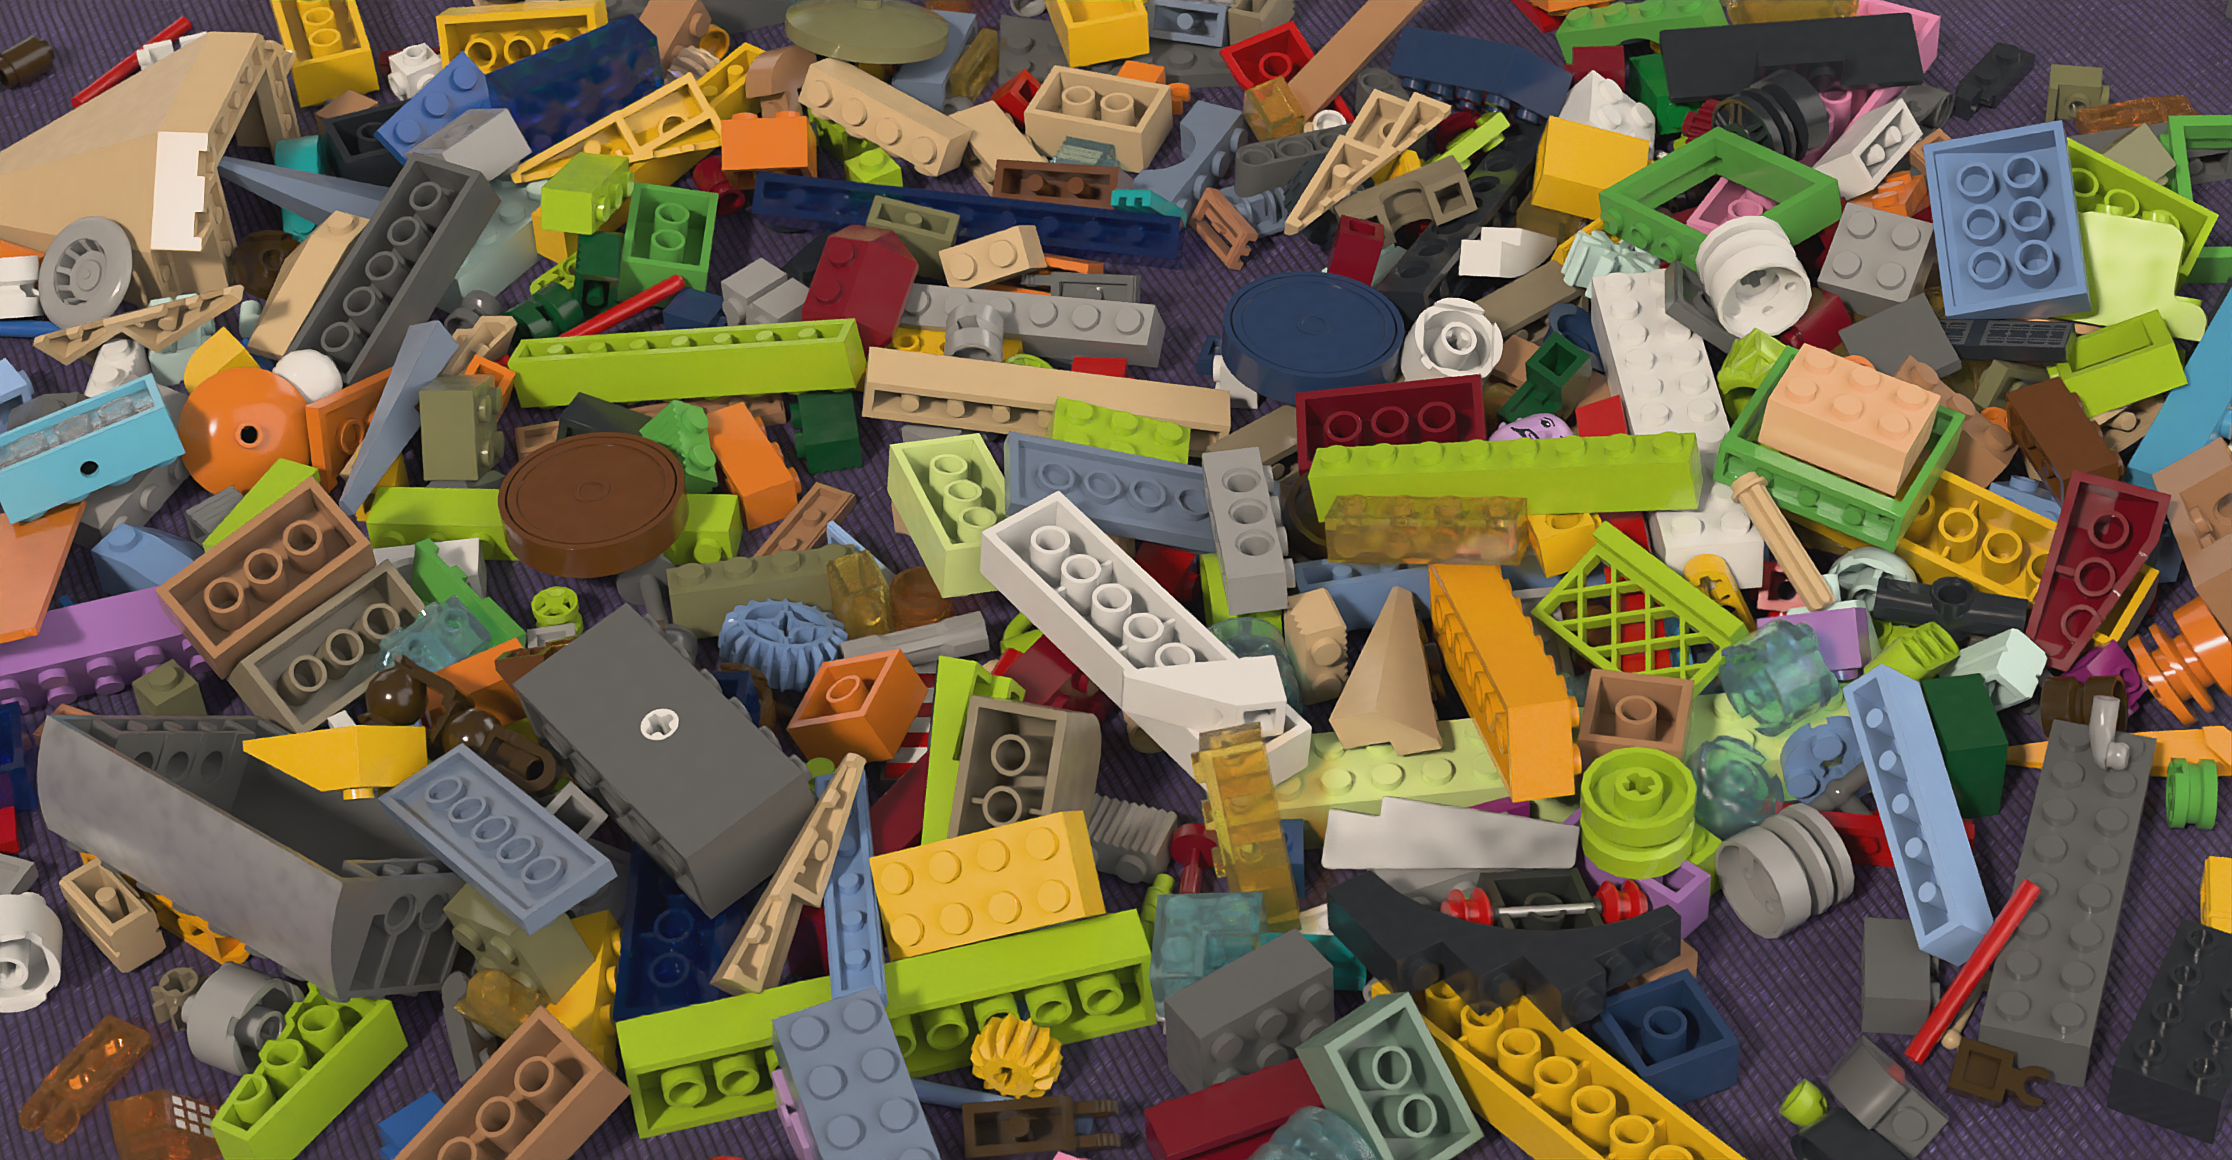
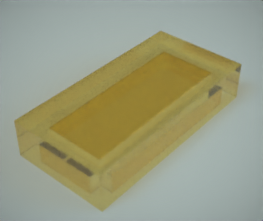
[950,28,1000,102]

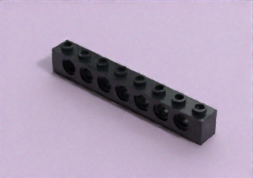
[1376,123,1546,331]

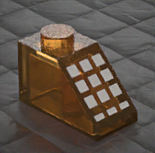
[109,1088,223,1160]

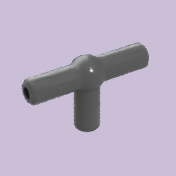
[1807,761,1873,815]

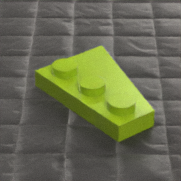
[1421,111,1510,170]

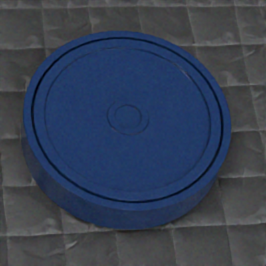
[1221,271,1404,405]

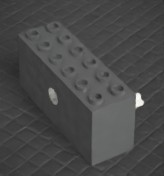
[512,602,819,919]

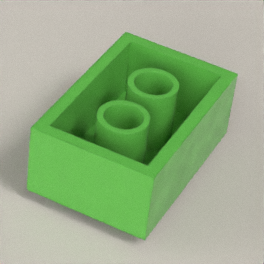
[617,182,719,308]

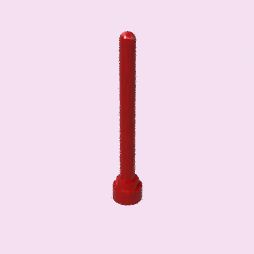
[492,274,685,390]

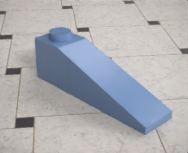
[91,523,205,595]

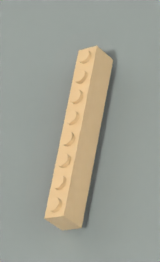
[862,347,1231,458]

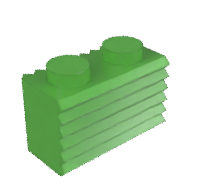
[639,399,718,494]

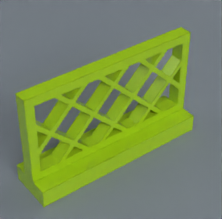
[1530,520,1757,700]

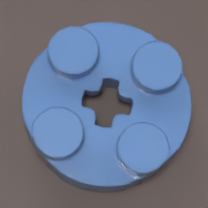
[1780,715,1872,811]

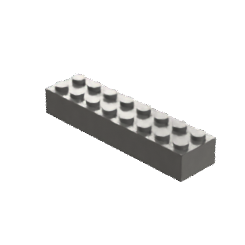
[1978,719,2157,1088]

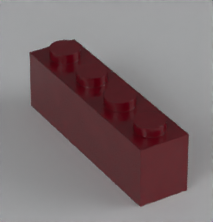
[1144,1058,1339,1160]

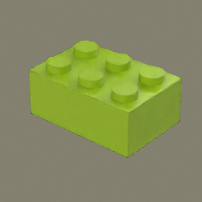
[1044,396,1191,464]

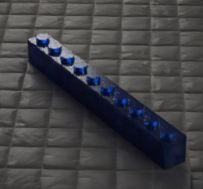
[751,171,1186,270]

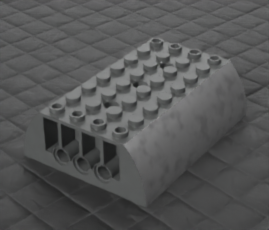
[37,715,483,1003]

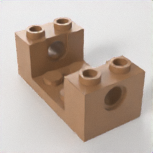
[2152,437,2232,640]

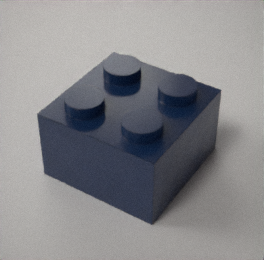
[1590,968,1740,1107]

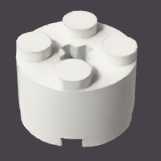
[1400,298,1503,385]
[0,892,63,1013]

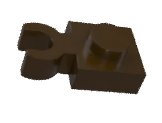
[1945,1036,2050,1112]

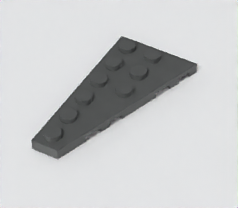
[999,14,1238,88]

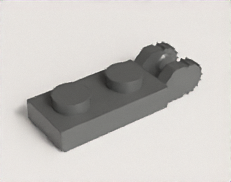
[1021,272,1141,303]
[441,971,498,1084]

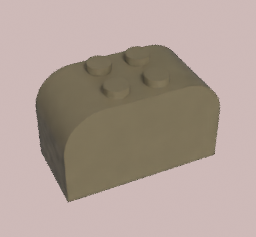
[947,695,1101,839]

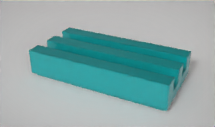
[1110,189,1187,227]

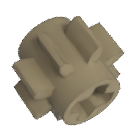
[150,967,210,1031]

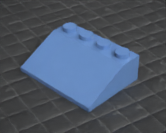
[1923,120,2092,319]

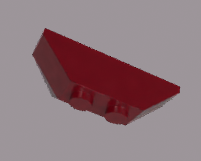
[801,224,919,362]

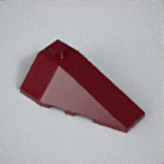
[2025,469,2172,673]

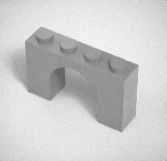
[73,373,190,549]

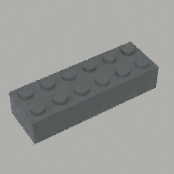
[284,152,501,389]

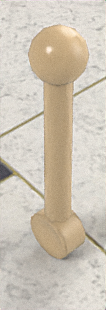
[1941,970,1992,1050]

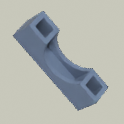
[1125,100,1248,240]

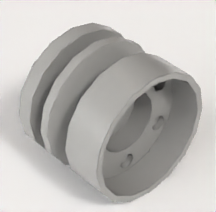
[1715,803,1854,939]

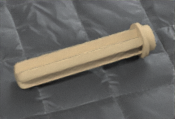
[1731,471,1835,612]

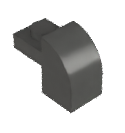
[1827,1034,1949,1160]

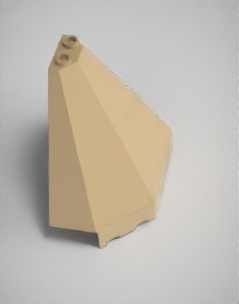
[0,32,301,308]

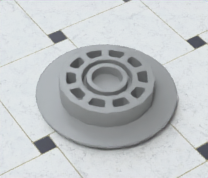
[38,216,132,329]

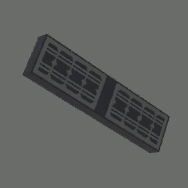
[1938,318,2076,363]

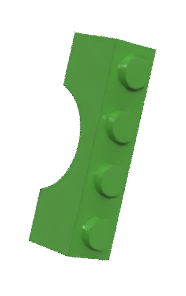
[1555,0,1728,64]

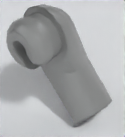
[2088,695,2130,771]

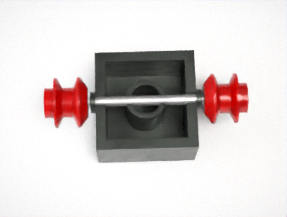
[1440,868,1648,931]

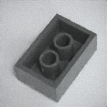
[1163,927,1335,1094]

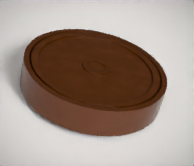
[498,432,689,578]

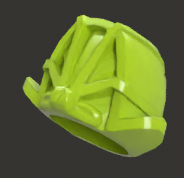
[1715,328,1793,427]

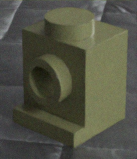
[2045,64,2110,123]

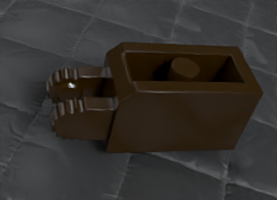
[962,1095,1121,1160]

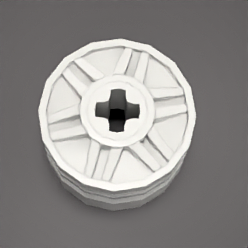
[1695,216,1812,338]

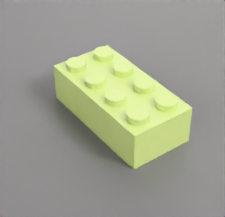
[887,433,1010,598]

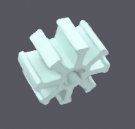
[1561,230,1660,298]

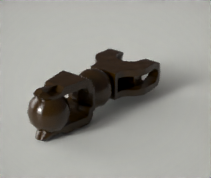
[357,655,591,798]

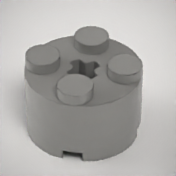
[181,961,305,1077]

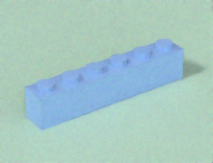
[1842,663,1994,966]

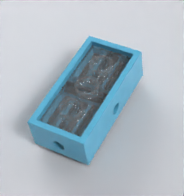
[0,373,185,525]

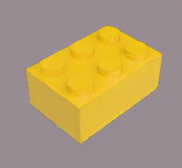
[1044,0,1149,68]

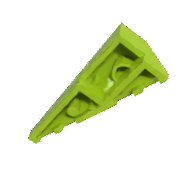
[921,655,1026,845]

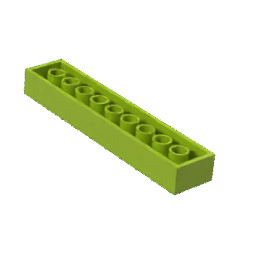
[615,909,1157,1139]

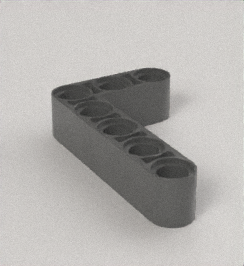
[1234,68,1428,198]

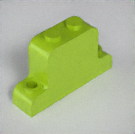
[2051,204,2208,342]

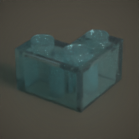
[1149,892,1270,1017]

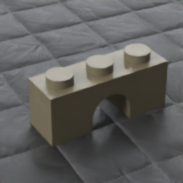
[1332,155,1478,248]

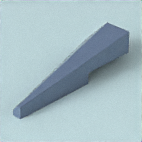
[217,156,390,226]
[339,320,460,516]

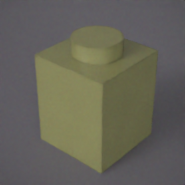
[131,659,208,716]

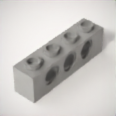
[1202,447,1295,616]

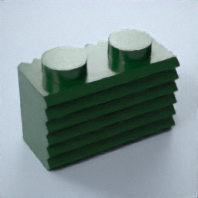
[573,231,622,322]
[790,389,863,475]

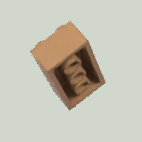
[155,475,377,680]
[393,1005,632,1160]

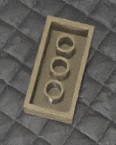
[227,558,447,734]

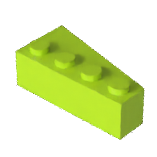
[209,981,408,1160]

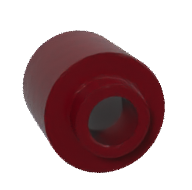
[693,156,745,216]

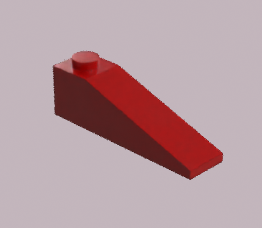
[1219,20,1355,133]

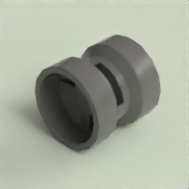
[444,290,504,336]

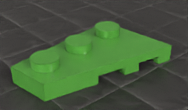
[411,538,527,658]

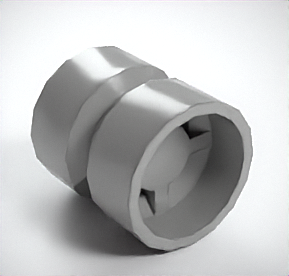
[944,302,1004,363]

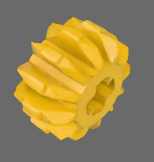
[970,1013,1063,1099]

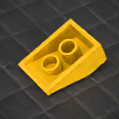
[243,725,428,801]

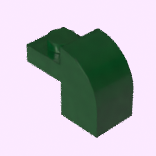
[1497,331,1592,425]

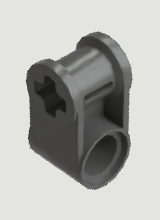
[1892,83,1954,152]

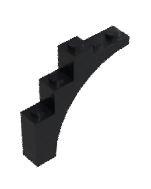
[1326,870,1681,1032]

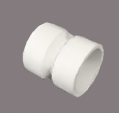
[0,256,44,319]

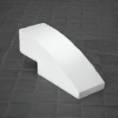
[1459,227,1557,278]

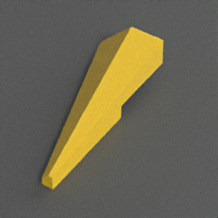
[509,72,722,184]

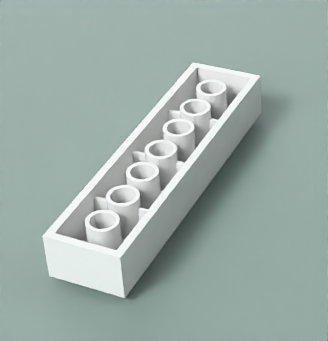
[980,491,1312,813]

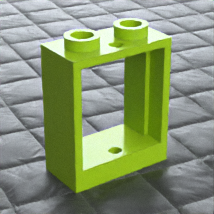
[2046,309,2188,418]

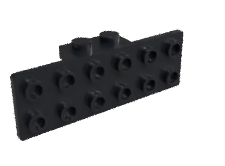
[1659,12,1924,103]

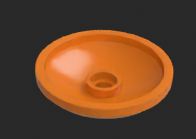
[177,367,311,496]

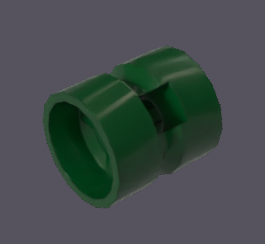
[502,282,585,349]

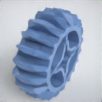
[718,598,848,693]

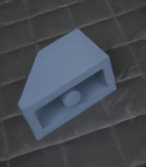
[1147,0,1232,47]

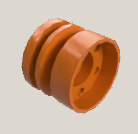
[2128,595,2232,728]

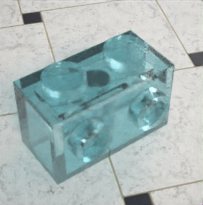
[375,595,493,672]

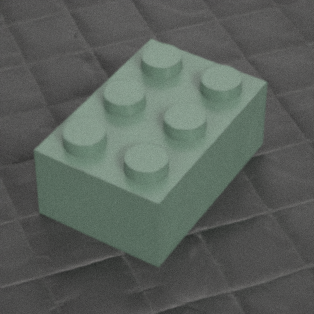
[1295,992,1484,1160]

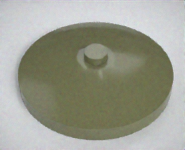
[785,0,949,64]

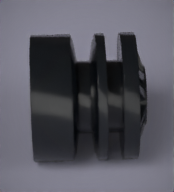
[1711,69,1829,162]

